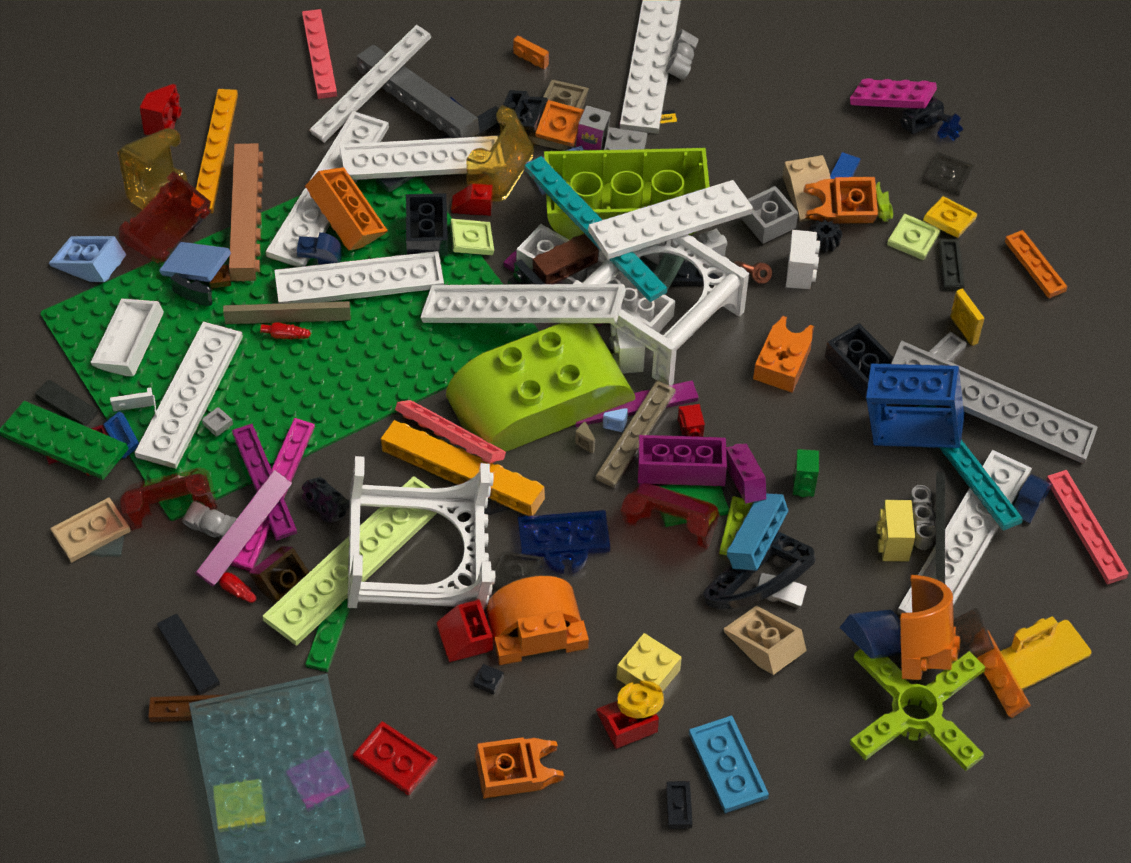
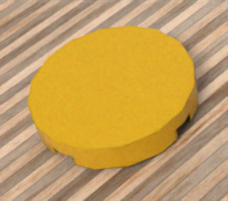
[617,680,664,718]

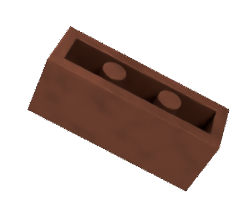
[532,233,598,284]

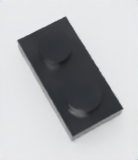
[666,781,693,829]

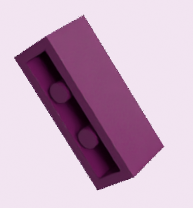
[726,443,767,503]

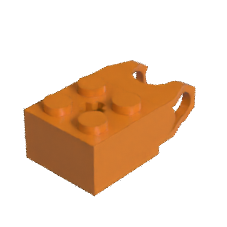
[803,177,878,224]
[753,316,814,393]
[475,737,564,798]

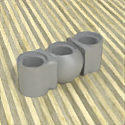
[666,29,698,80]
[910,485,936,550]
[181,501,237,540]

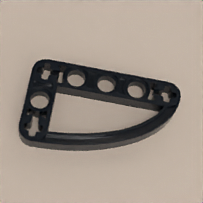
[703,531,816,609]

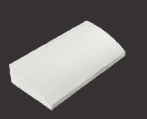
[91,299,164,377]

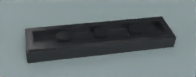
[157,613,220,695]

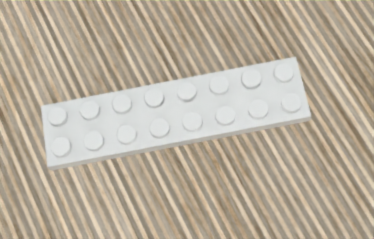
[340,136,503,180]
[588,180,753,259]
[275,251,444,304]
[135,322,243,469]

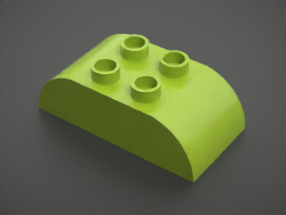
[544,148,710,240]
[446,323,635,452]

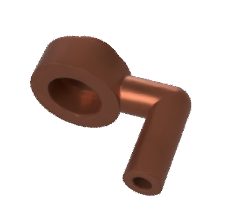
[734,261,772,284]

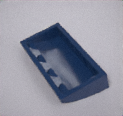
[839,610,901,659]

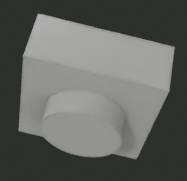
[202,407,233,437]

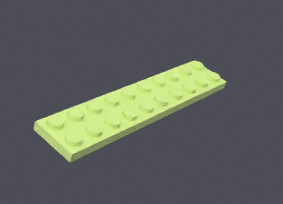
[263,476,437,646]

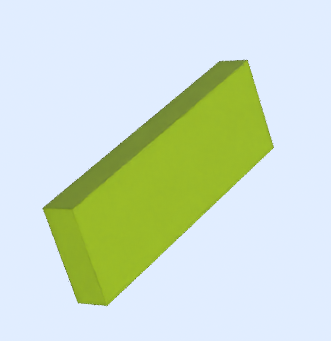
[719,496,753,555]

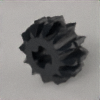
[809,218,843,254]

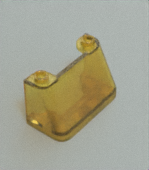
[466,105,534,201]
[118,128,189,217]

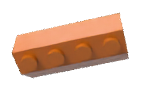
[305,167,388,250]

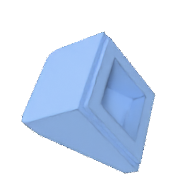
[603,408,628,432]

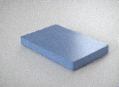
[159,242,231,282]

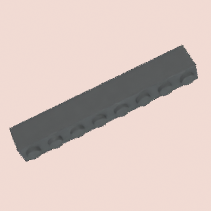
[356,44,479,138]

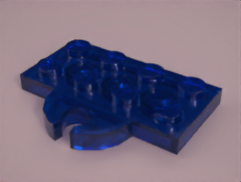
[518,510,611,574]

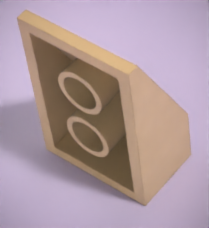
[783,155,831,222]
[723,606,807,675]

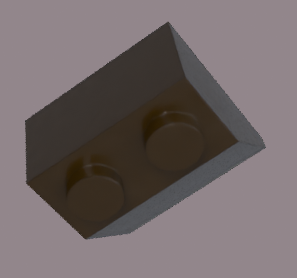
[249,546,309,604]

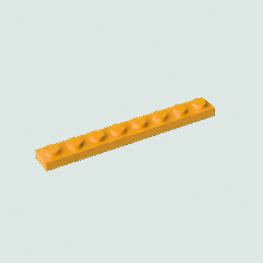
[192,89,238,213]

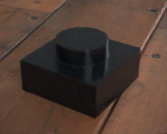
[473,664,504,694]

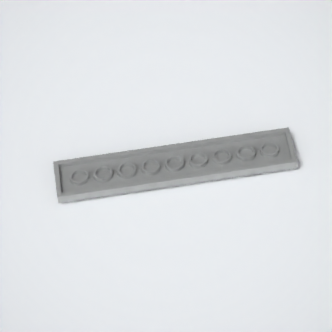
[891,340,1098,463]

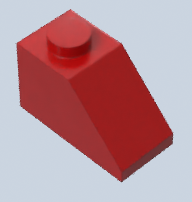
[451,184,493,216]

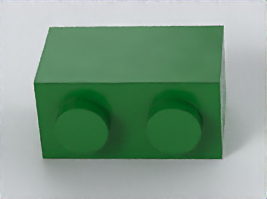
[793,449,819,497]

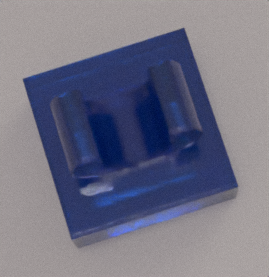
[937,113,963,140]

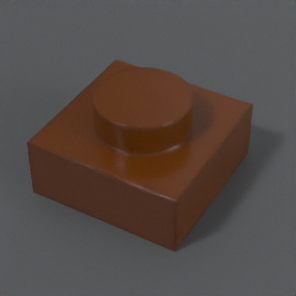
[210,265,231,288]

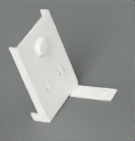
[110,388,157,417]

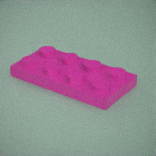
[850,78,937,109]

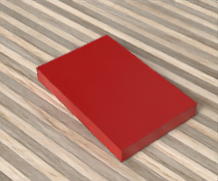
[353,721,438,795]

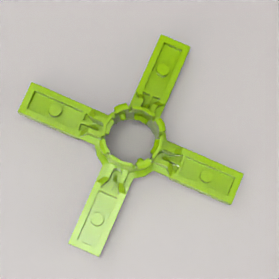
[849,649,985,771]

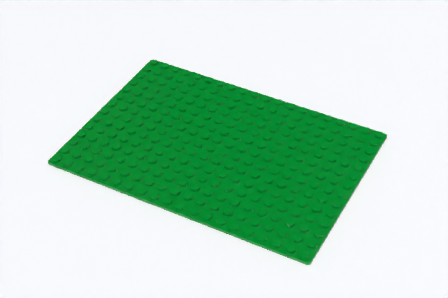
[41,176,539,521]

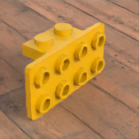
[1000,616,1092,690]

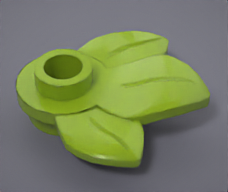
[876,182,893,222]

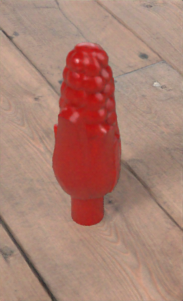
[260,322,311,340]
[218,572,256,603]

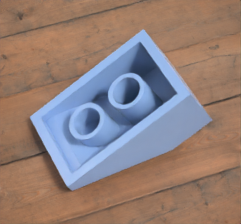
[49,236,126,282]

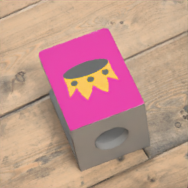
[576,105,611,150]

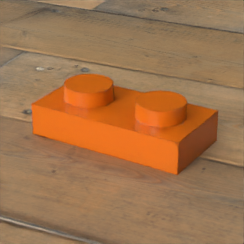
[513,36,549,69]

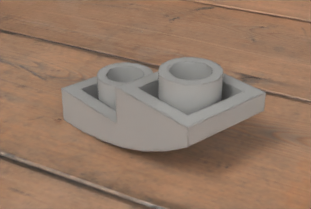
[756,573,807,609]

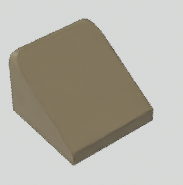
[575,422,595,453]

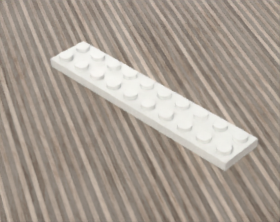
[620,0,681,134]
[266,111,389,267]
[420,284,626,323]
[897,450,1032,615]

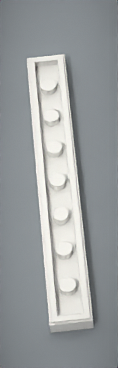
[310,25,431,143]

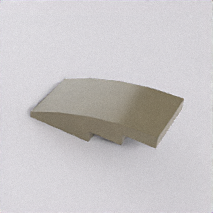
[528,80,589,151]

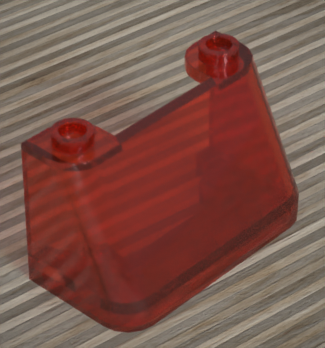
[119,171,211,263]
[121,468,218,530]
[620,483,719,549]

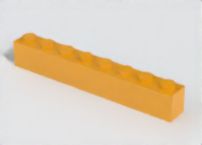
[381,420,545,518]

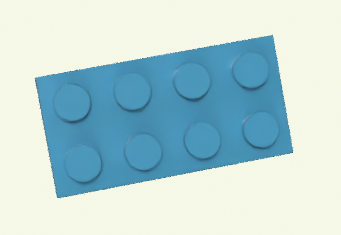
[689,716,769,813]

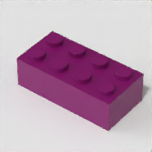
[638,435,727,486]

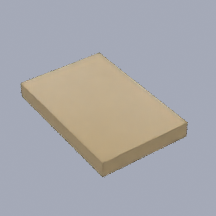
[50,498,131,563]

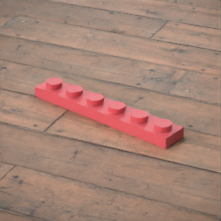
[302,9,337,99]
[395,400,506,463]
[1046,470,1129,585]

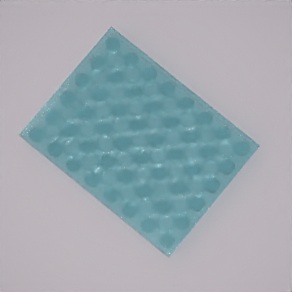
[189,674,366,863]

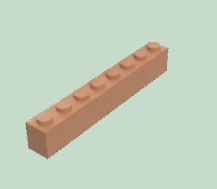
[229,143,264,281]

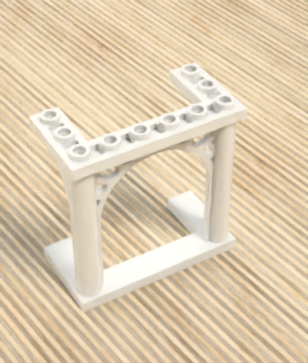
[573,234,749,386]
[348,456,495,610]

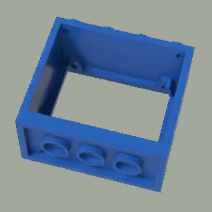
[866,364,964,448]

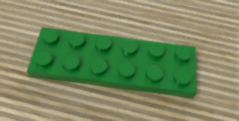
[0,401,129,480]

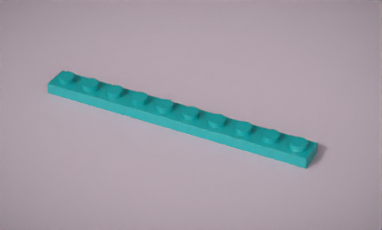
[525,156,667,302]

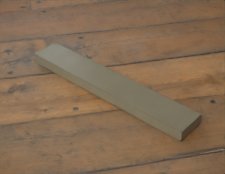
[223,302,351,324]
[596,380,676,489]

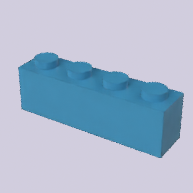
[727,494,788,570]

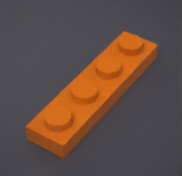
[1005,230,1067,298]
[967,629,1031,718]

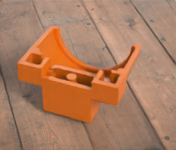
[900,575,960,680]
[486,576,589,665]

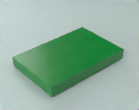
[654,484,729,527]

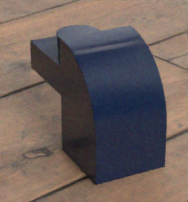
[296,232,342,265]
[1014,474,1053,523]

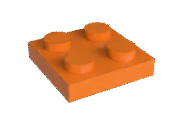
[535,100,584,147]

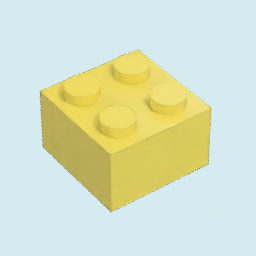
[876,500,915,561]
[617,633,682,692]

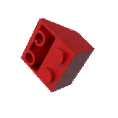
[139,84,182,139]
[436,599,493,662]
[596,701,659,749]

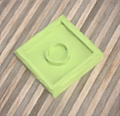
[887,214,941,260]
[449,219,494,255]

